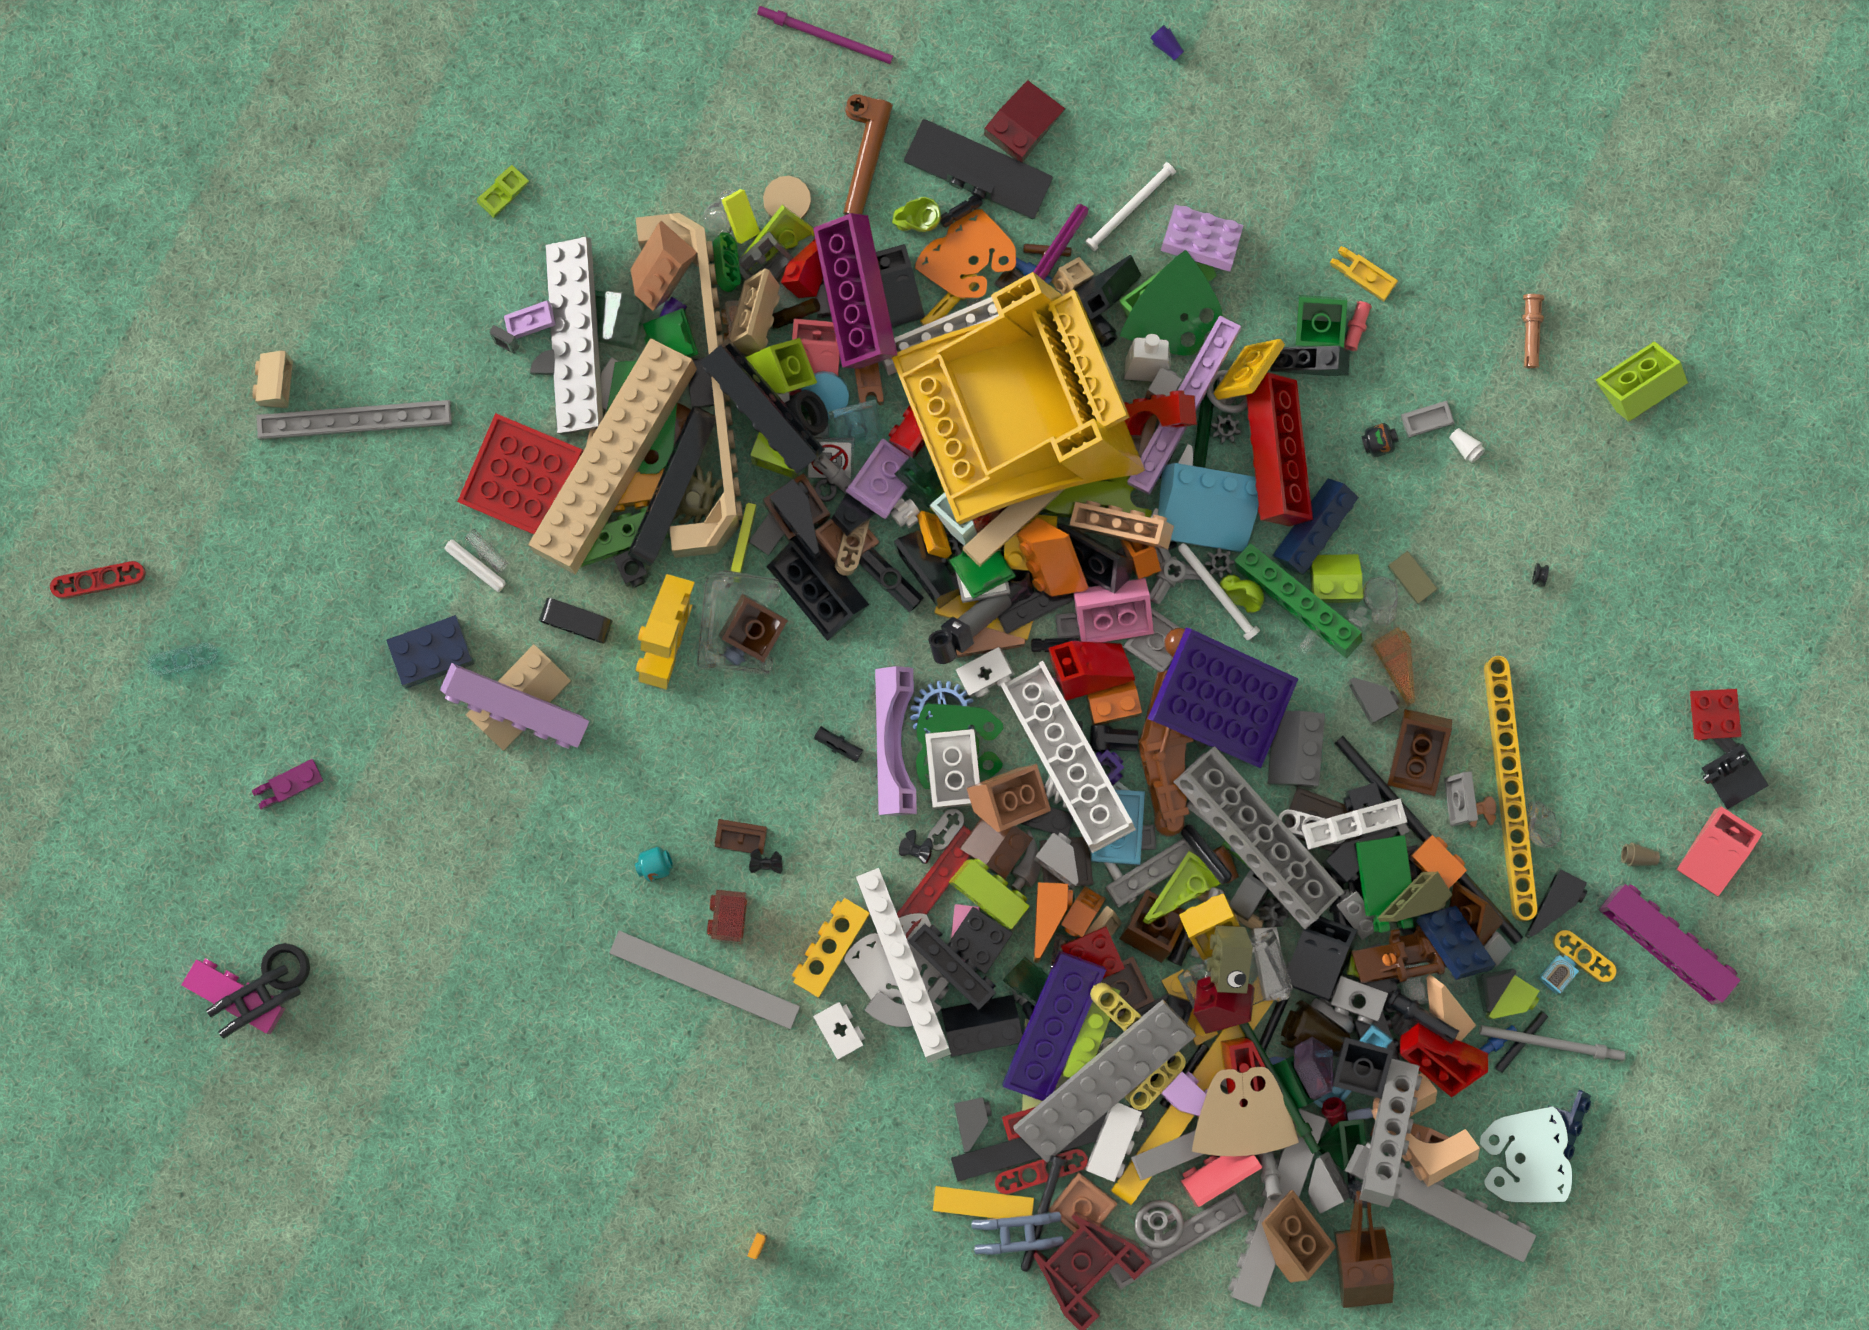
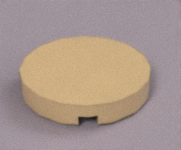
[763,176,811,219]

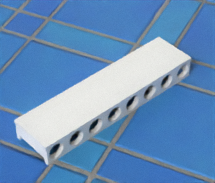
[1000,661,1136,853]

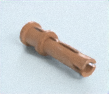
[1522,294,1545,368]

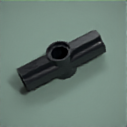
[859,547,924,613]

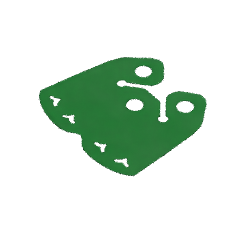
[916,703,1004,789]

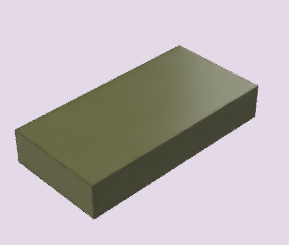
[1388,551,1437,604]

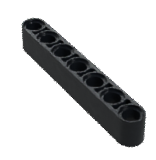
[628,406,716,566]

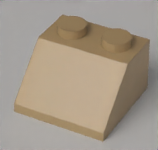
[253,351,293,408]

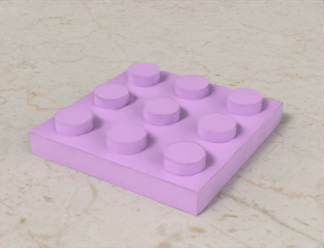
[1161,205,1244,272]

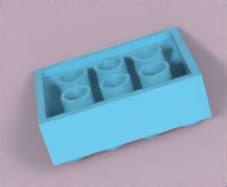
[1158,463,1259,553]

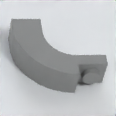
[864,975,949,1027]

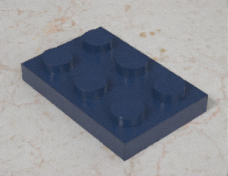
[1416,906,1496,980]

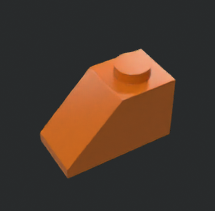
[1119,539,1161,579]

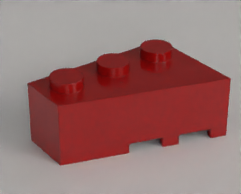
[1400,1023,1488,1098]
[1221,1037,1266,1107]

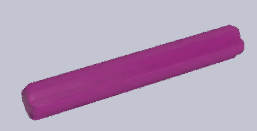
[1033,204,1089,280]

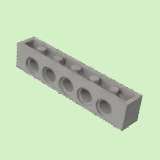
[1359,1059,1422,1207]

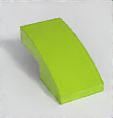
[477,165,529,218]

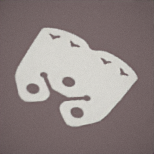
[844,914,947,1004]

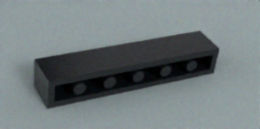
[700,338,825,474]

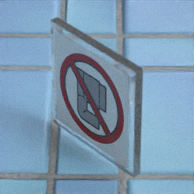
[805,437,854,481]

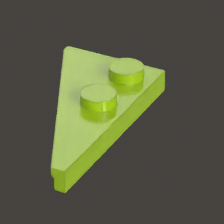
[740,205,815,274]
[1143,851,1221,924]

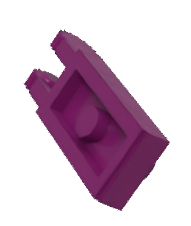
[252,759,324,810]

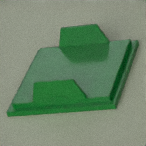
[643,308,699,358]
[949,550,1016,599]

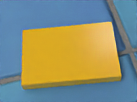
[1213,339,1285,400]

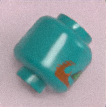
[635,847,673,882]

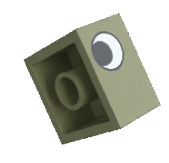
[1207,926,1253,993]

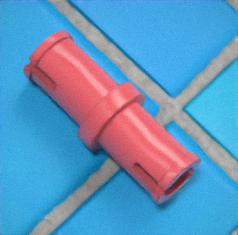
[1344,301,1372,351]

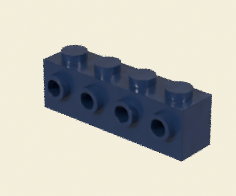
[1272,478,1359,575]

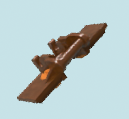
[1351,925,1447,984]

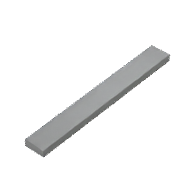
[256,400,452,440]
[609,931,800,1029]

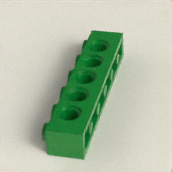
[1234,543,1363,659]

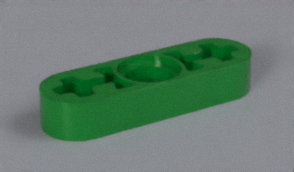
[713,232,741,292]

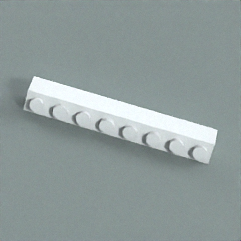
[856,868,951,1063]

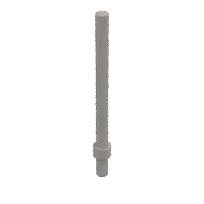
[1479,1025,1625,1061]

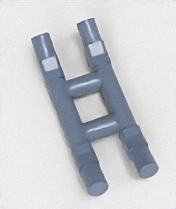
[972,1212,1064,1255]

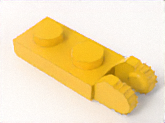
[1330,246,1398,302]

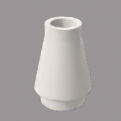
[1449,428,1485,463]

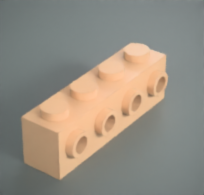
[1070,501,1174,549]

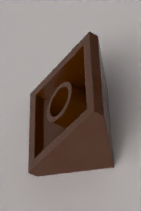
[1449,882,1504,945]

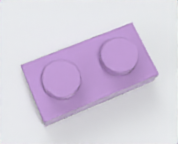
[504,301,556,339]

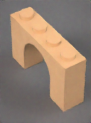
[1372,1073,1480,1187]

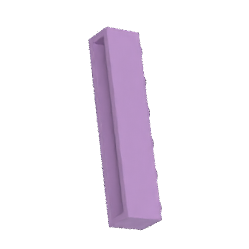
[440,663,589,749]

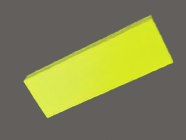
[730,503,757,578]

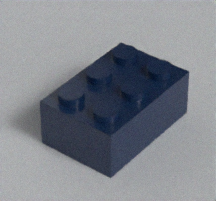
[386,615,474,689]

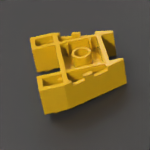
[636,574,695,690]

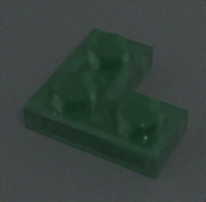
[894,456,944,508]

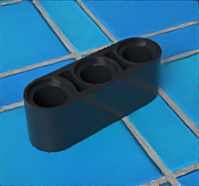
[538,598,613,644]

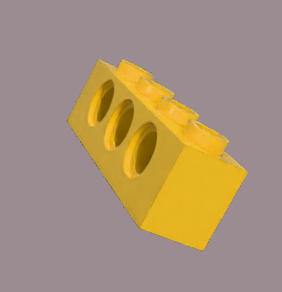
[792,898,870,998]

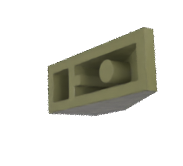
[1378,871,1452,922]

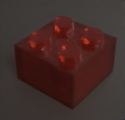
[707,890,748,945]

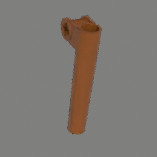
[843,94,893,215]

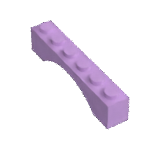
[875,666,917,816]

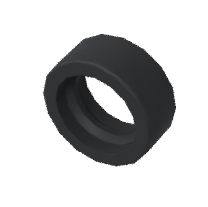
[785,390,829,436]
[261,943,310,991]

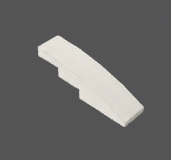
[1302,798,1407,850]

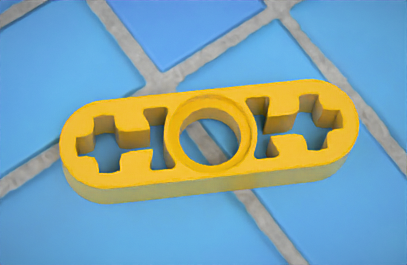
[1553,930,1616,982]

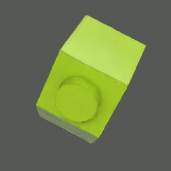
[1485,975,1540,1020]

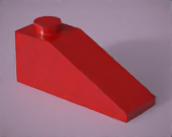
[781,239,823,298]

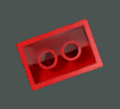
[888,405,925,460]

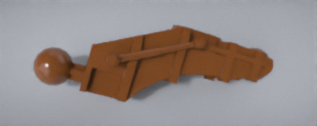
[1138,628,1193,837]

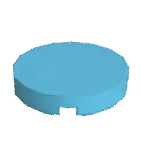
[801,371,849,419]

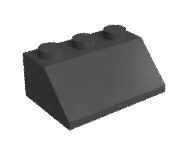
[1267,711,1325,789]

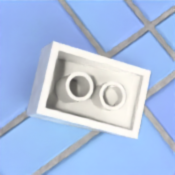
[925,729,980,809]

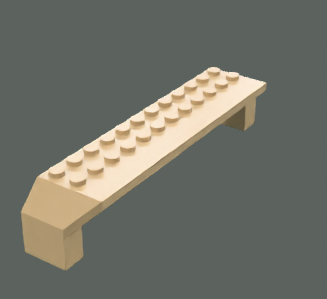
[636,213,743,558]

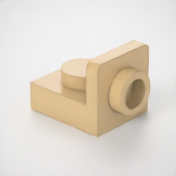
[1052,257,1094,295]

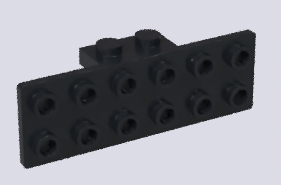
[904,119,1053,219]

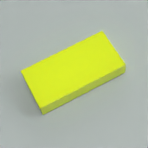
[721,189,760,244]

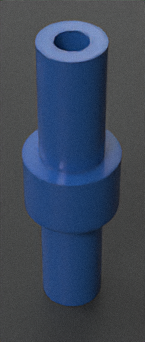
[1007,257,1053,285]
[1479,1025,1518,1054]

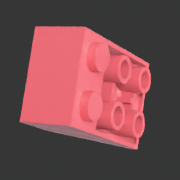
[789,319,840,396]
[1676,806,1763,897]

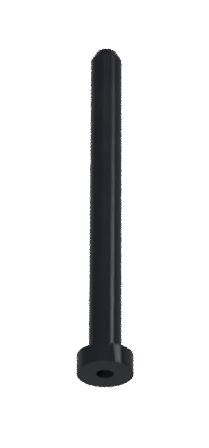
[1021,1155,1068,1272]

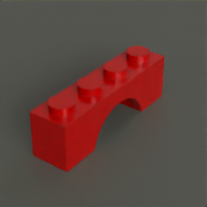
[1124,390,1197,438]

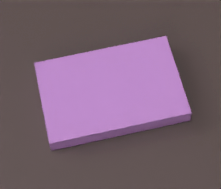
[846,438,922,519]

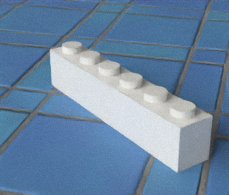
[882,297,999,375]

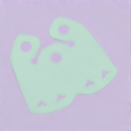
[1480,1107,1572,1202]

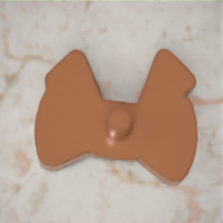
[1468,796,1496,827]

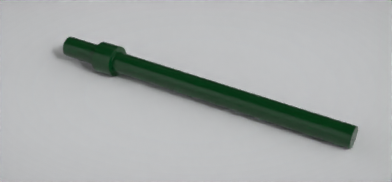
[1239,1022,1321,1154]

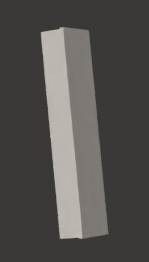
[1174,746,1344,929]

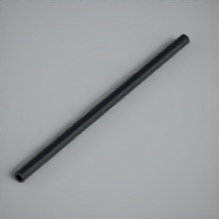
[1334,736,1523,945]

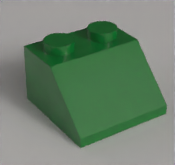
[1295,295,1348,348]

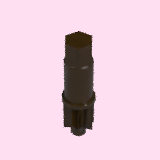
[772,298,820,329]

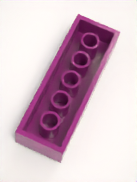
[813,213,898,369]
[1598,884,1741,1005]

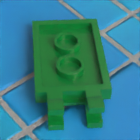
[1355,835,1413,932]

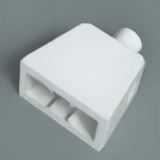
[1124,334,1171,382]

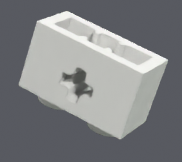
[956,647,1015,698]
[813,1002,865,1060]

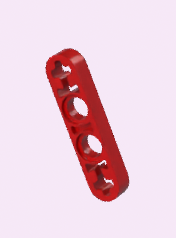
[50,561,146,599]
[995,1149,1088,1194]

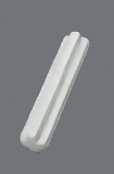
[444,539,506,592]

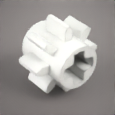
[890,497,920,528]

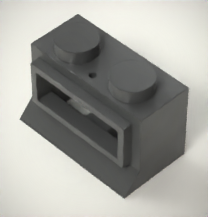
[739,232,794,280]

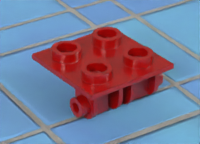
[1690,689,1742,741]
[1061,926,1125,978]

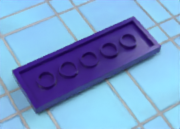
[1002,951,1106,1101]

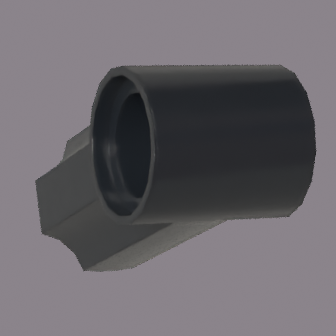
[1090,725,1138,752]

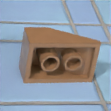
[1262,1190,1336,1283]

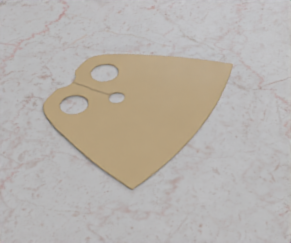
[1192,1067,1299,1156]

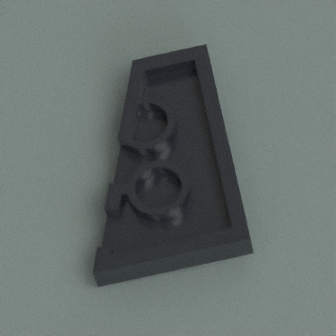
[831,459,877,537]

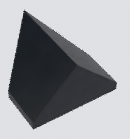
[1476,968,1517,1013]

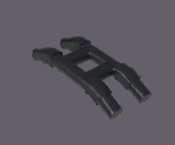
[206,965,301,1039]

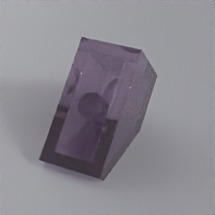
[1294,1037,1333,1100]

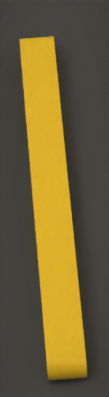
[1484,656,1537,922]
[1111,977,1274,1205]

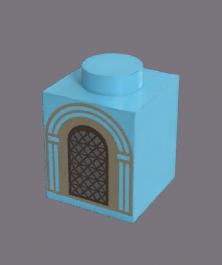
[1537,955,1579,995]

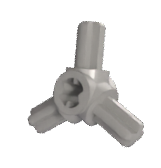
[1149,547,1202,604]

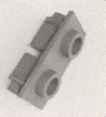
[1337,890,1375,940]

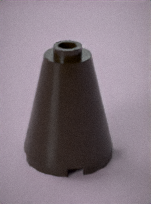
[1281,1000,1350,1057]

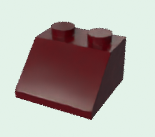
[1193,976,1255,1034]

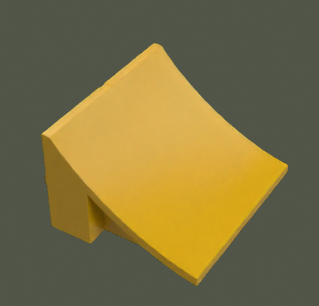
[892,272,1145,524]

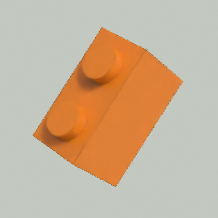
[1408,835,1467,889]

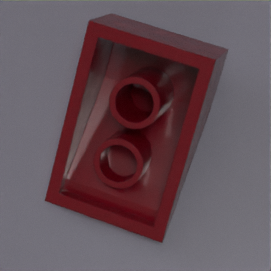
[984,80,1065,163]

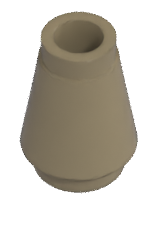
[1621,842,1660,867]

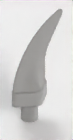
[1011,830,1041,892]

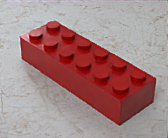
[1245,373,1313,527]

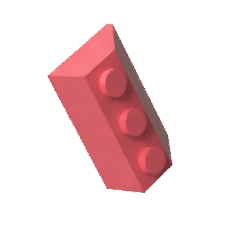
[1180,1155,1263,1207]

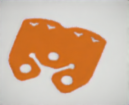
[915,209,1016,298]

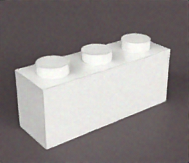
[1085,1103,1144,1182]

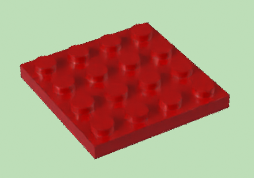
[457,413,584,534]

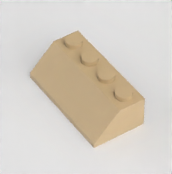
[466,644,571,751]

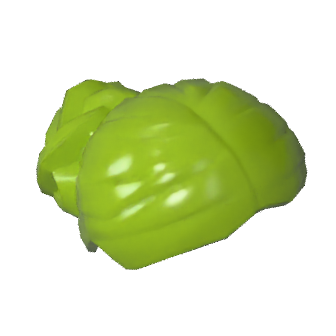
[892,197,941,232]
[1220,574,1264,613]

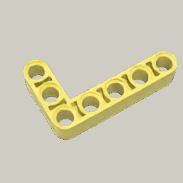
[1090,983,1186,1110]

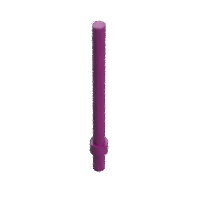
[757,6,893,64]

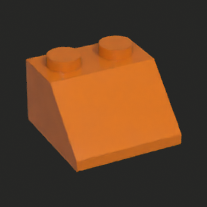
[1086,681,1142,725]

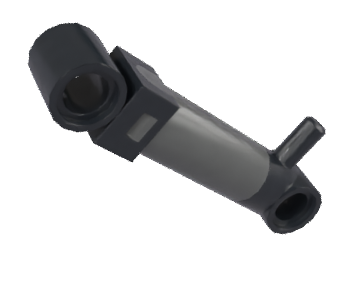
[928,569,1034,664]

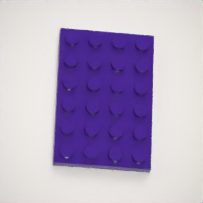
[1148,627,1298,768]

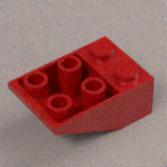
[1049,641,1135,701]

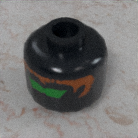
[1361,423,1399,457]

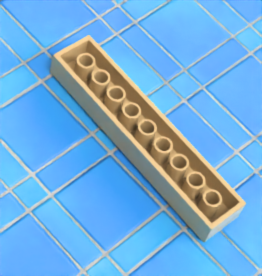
[528,339,697,575]

